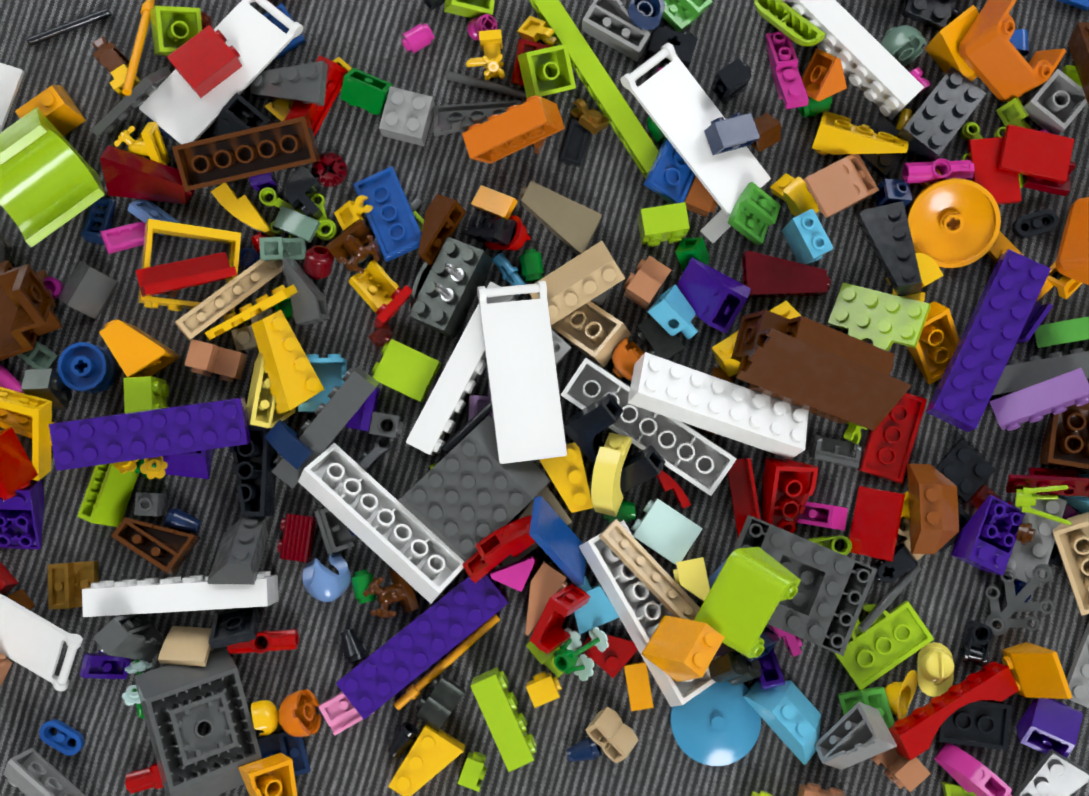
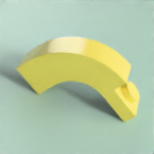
[591,433,632,517]

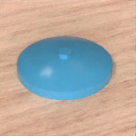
[670,681,761,766]

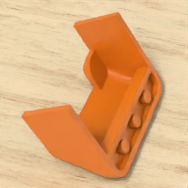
[959,0,1066,102]
[1056,197,1089,285]

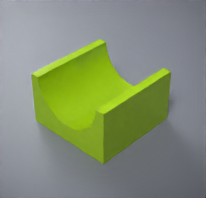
[0,107,105,247]

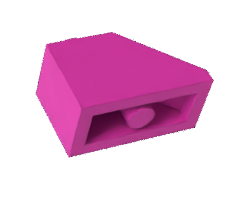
[796,502,848,530]

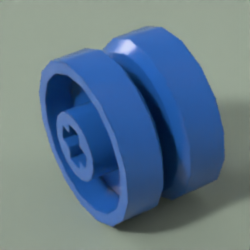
[57,342,118,393]

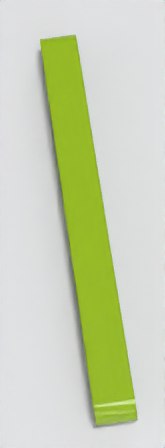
[529,0,659,179]

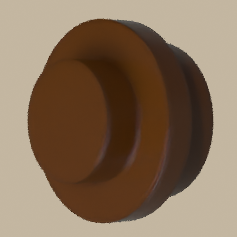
[1016,522,1036,545]

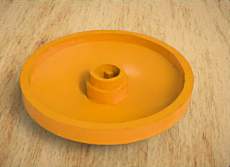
[907,178,1001,268]

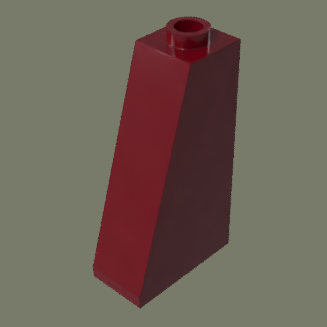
[100,146,195,204]
[742,251,831,298]

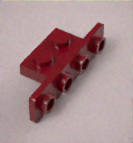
[1006,468,1089,497]

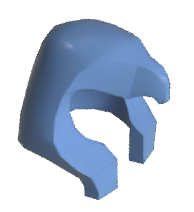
[303,552,351,602]

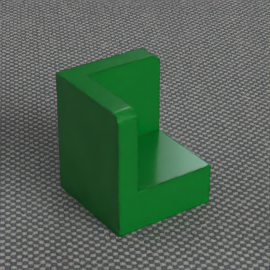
[675,237,710,272]

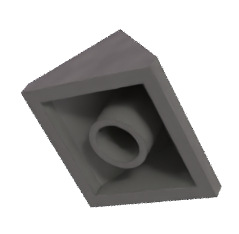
[58,261,119,320]

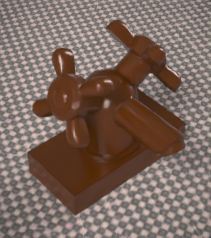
[326,219,380,274]
[363,569,420,618]

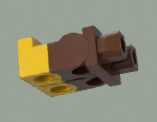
[92,37,141,98]

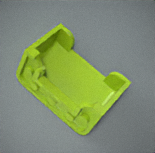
[694,547,801,658]

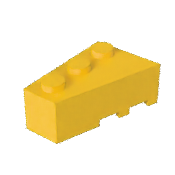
[388,723,466,796]

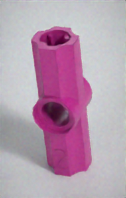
[902,158,975,185]

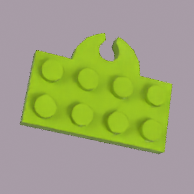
[828,283,931,351]
[833,601,934,690]

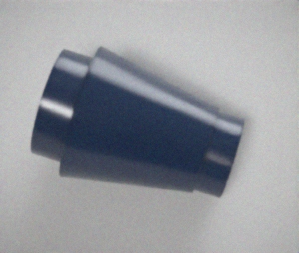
[165,508,201,533]
[566,737,602,762]

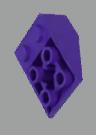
[676,257,751,334]
[0,479,45,549]
[951,495,1025,575]

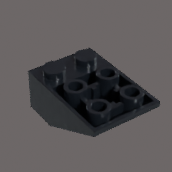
[205,92,272,139]

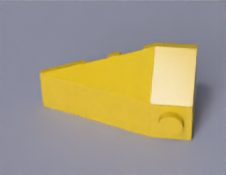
[812,111,908,155]

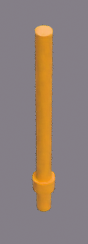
[122,0,155,96]
[393,614,501,710]

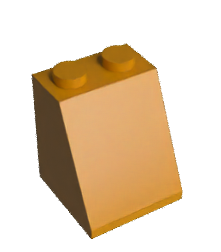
[924,5,979,82]
[15,85,86,136]
[99,320,181,377]
[641,615,725,682]

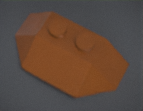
[907,464,959,554]

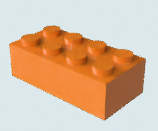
[462,95,565,164]

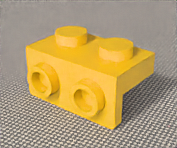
[348,260,399,313]

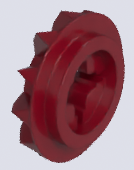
[312,152,347,187]

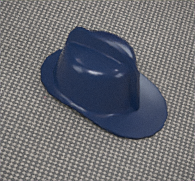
[628,0,665,30]

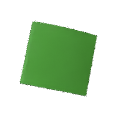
[662,0,713,33]
[728,182,781,246]
[838,687,895,729]

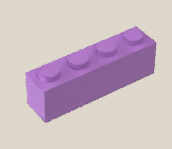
[990,368,1089,431]

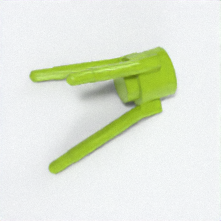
[1015,485,1072,525]

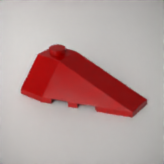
[762,458,818,533]

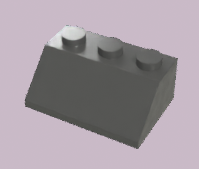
[207,516,269,585]

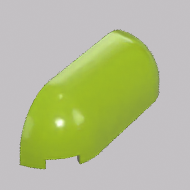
[754,0,825,46]

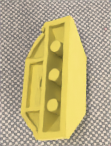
[246,353,296,429]

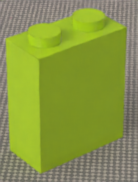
[371,339,441,403]

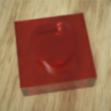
[368,324,394,346]
[968,485,1002,510]

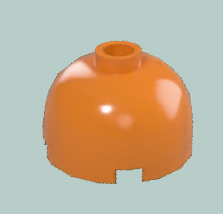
[612,337,644,381]
[278,689,321,737]

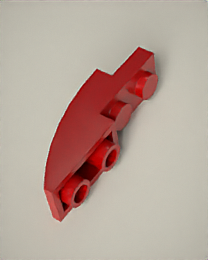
[462,515,535,583]

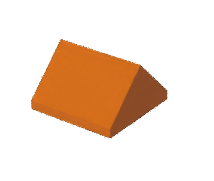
[801,48,847,101]

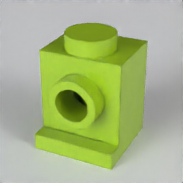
[458,752,488,792]

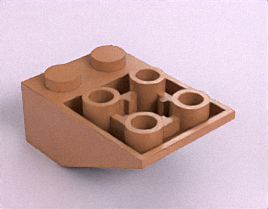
[803,154,879,218]
[525,559,568,636]

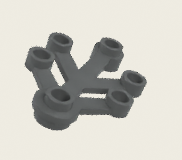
[985,563,1055,635]

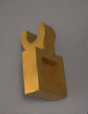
[571,98,610,135]

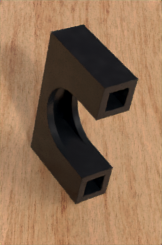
[564,394,665,494]

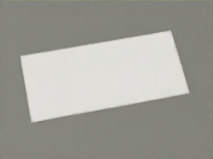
[700,209,731,243]

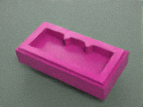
[100,221,146,254]

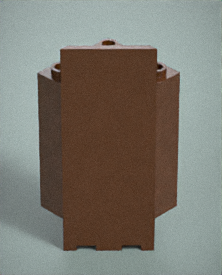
[0,260,62,361]
[731,309,912,431]

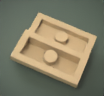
[158,626,213,667]

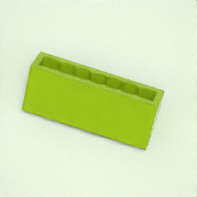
[77,459,142,527]

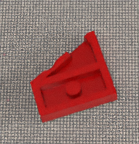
[374,285,413,331]

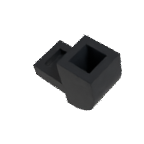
[286,166,323,220]

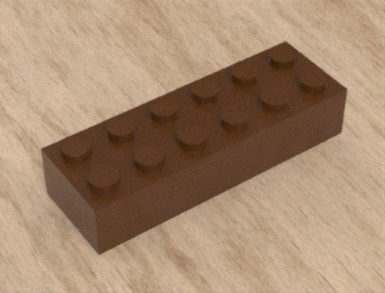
[172,116,321,192]

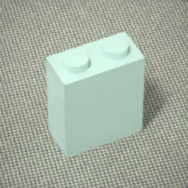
[631,498,703,565]

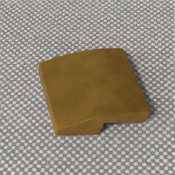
[47,561,99,610]

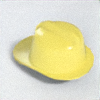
[917,642,955,697]

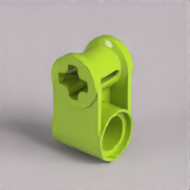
[807,535,852,555]

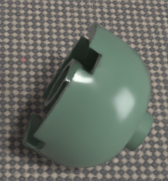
[880,25,927,67]

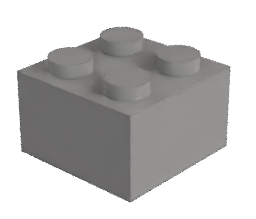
[1023,69,1087,135]
[379,86,435,146]

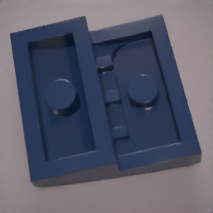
[257,730,311,777]

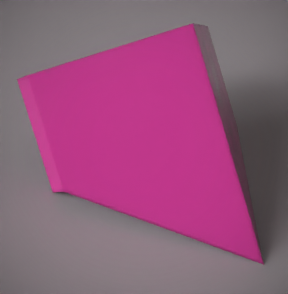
[490,555,535,592]

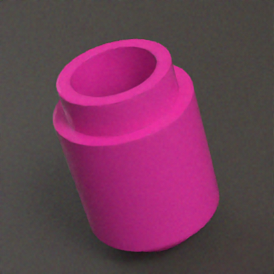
[401,23,435,54]

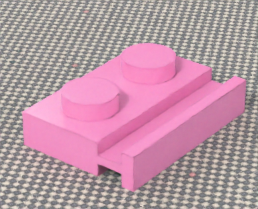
[319,692,375,736]

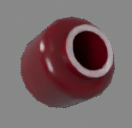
[303,245,334,280]

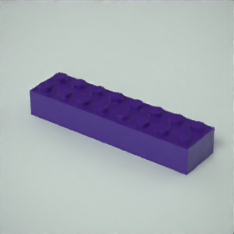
[926,249,1051,432]
[49,397,251,471]
[336,574,509,720]

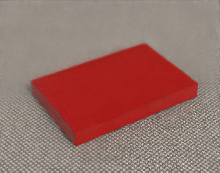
[998,124,1074,183]
[967,137,1022,204]
[849,486,905,562]

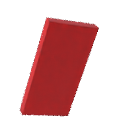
[858,393,927,484]

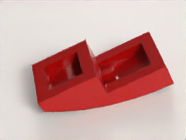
[656,470,691,509]

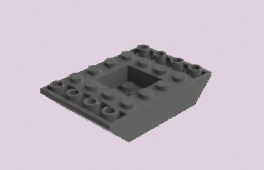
[733,515,877,656]
[134,647,262,796]

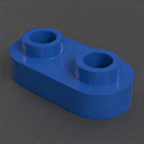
[39,719,85,756]

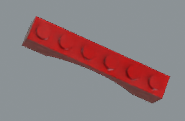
[889,662,1019,760]

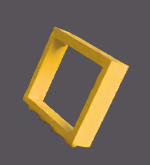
[138,219,241,317]
[0,387,52,481]

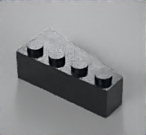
[230,425,277,517]

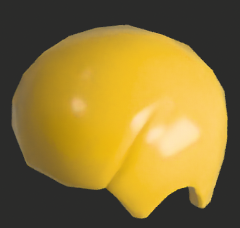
[251,700,279,736]

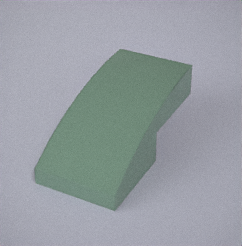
[272,206,320,243]
[259,237,306,261]
[17,340,58,369]

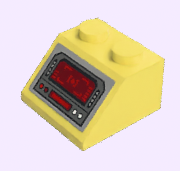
[673,557,711,605]

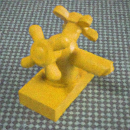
[465,29,505,81]
[114,122,170,165]

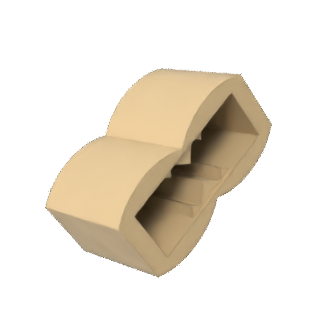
[585,707,638,763]

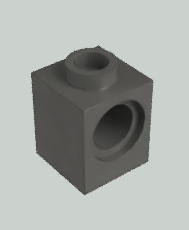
[369,412,405,439]
[134,492,168,516]

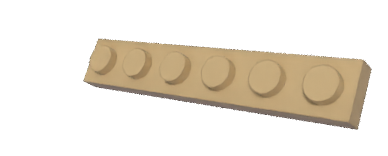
[174,259,283,340]
[599,519,700,621]

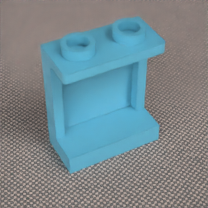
[781,209,833,265]
[298,354,347,413]

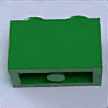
[340,68,393,116]

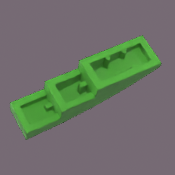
[1034,316,1089,349]

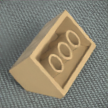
[530,241,625,325]
[1052,512,1089,616]

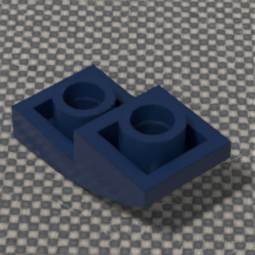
[265,419,313,470]

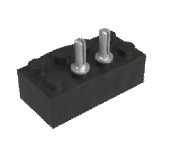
[408,236,493,339]

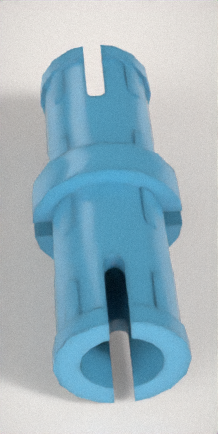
[493,253,526,296]

